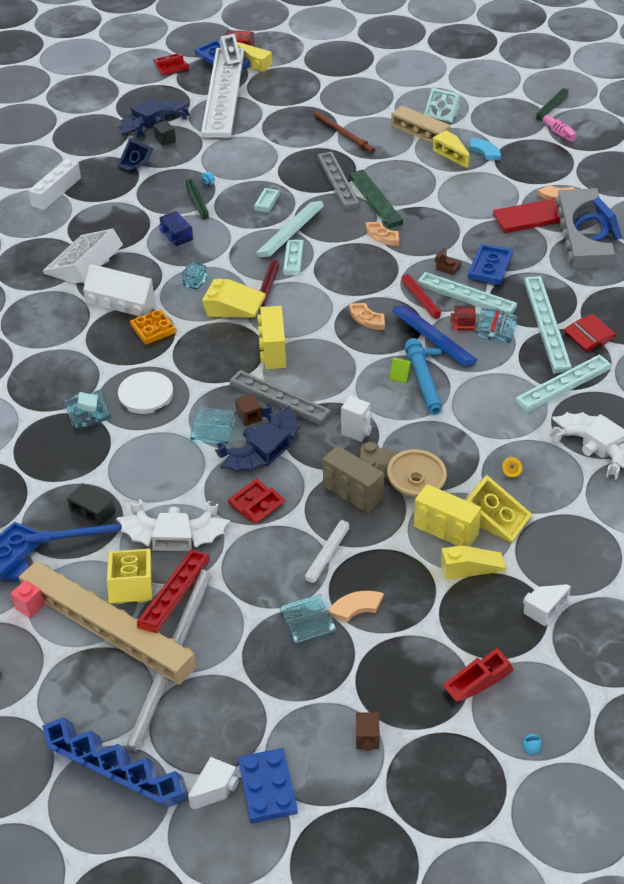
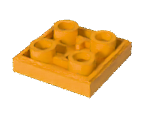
[130,309,177,345]

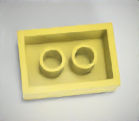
[257,306,286,369]
[414,484,482,547]
[107,549,152,604]

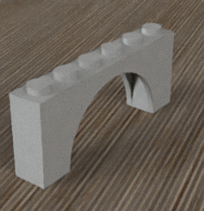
[555,188,615,269]

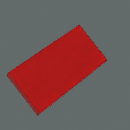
[493,199,560,233]

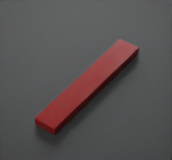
[137,550,210,633]

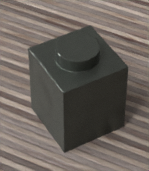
[153,121,176,146]

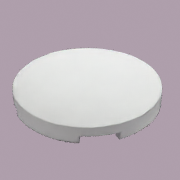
[118,371,174,414]

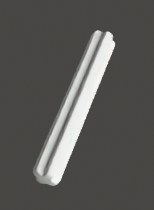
[305,520,349,583]

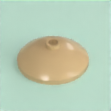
[387,449,447,497]

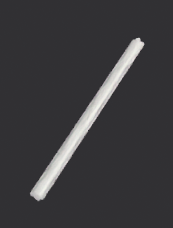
[126,569,212,752]

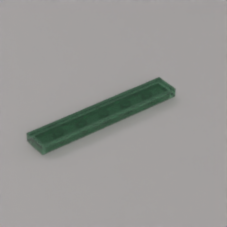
[349,169,403,229]

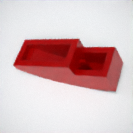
[443,648,514,702]

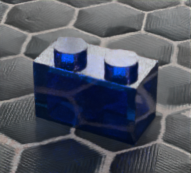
[159,211,193,247]

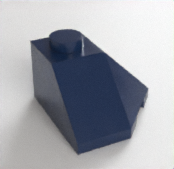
[117,138,154,171]

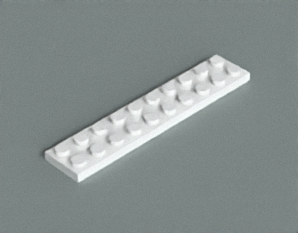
[201,48,244,138]

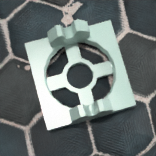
[424,88,461,123]

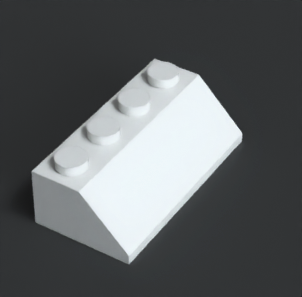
[83,264,156,316]

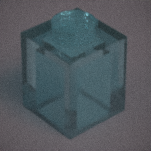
[181,261,207,290]

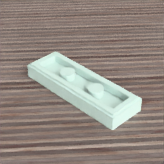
[283,240,304,276]

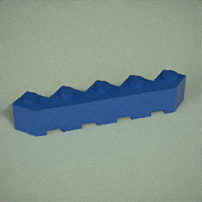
[42,717,189,808]

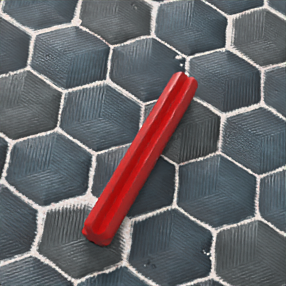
[402,274,441,319]

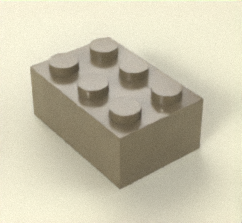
[322,445,384,514]

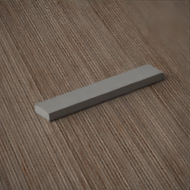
[318,152,360,210]
[229,370,331,426]

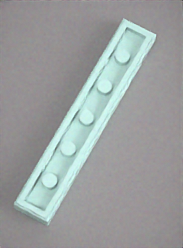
[256,201,324,258]
[417,272,517,318]
[515,354,612,413]

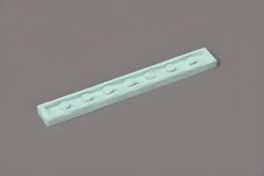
[524,276,572,374]

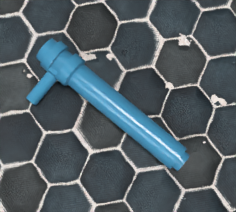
[405,338,442,415]

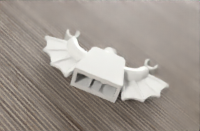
[550,412,624,480]
[116,499,230,551]

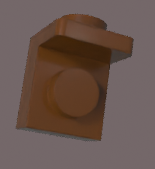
[435,248,462,275]

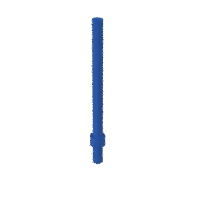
[24,523,122,543]

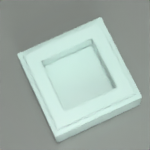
[77,392,98,412]

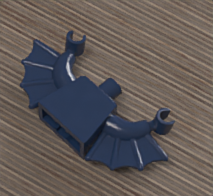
[119,98,190,139]
[215,403,300,472]

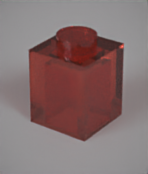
[450,306,476,330]

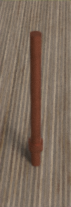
[314,111,375,153]

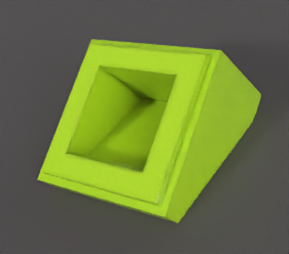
[390,357,411,383]

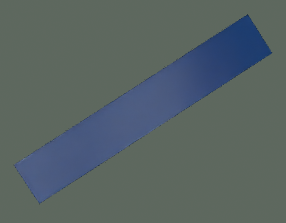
[392,306,477,366]

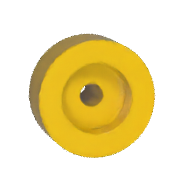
[502,457,522,477]

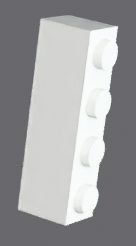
[28,159,81,210]

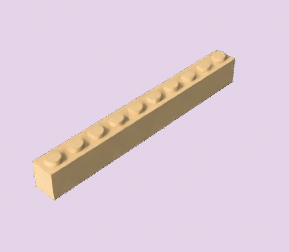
[19,561,197,685]

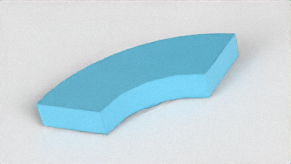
[470,138,501,160]

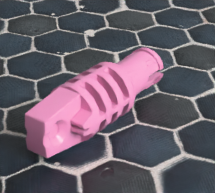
[543,115,576,142]

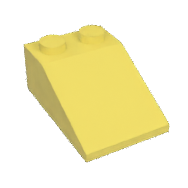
[202,279,266,318]
[464,475,533,543]

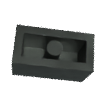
[67,483,116,526]

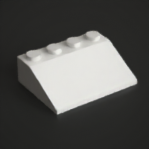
[43,228,123,284]

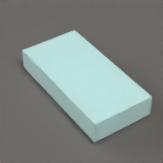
[254,188,280,213]

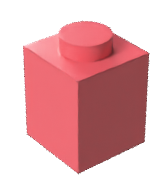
[11,580,45,618]

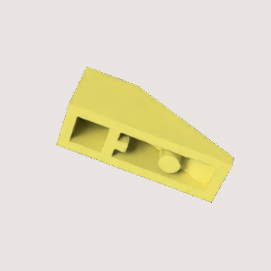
[237,42,272,72]
[433,130,470,168]
[441,545,507,580]

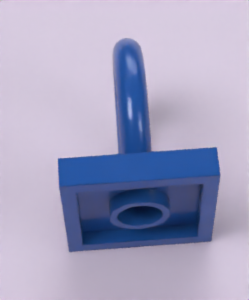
[574,197,622,242]

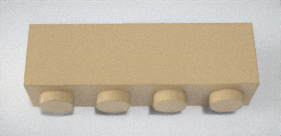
[391,106,450,143]

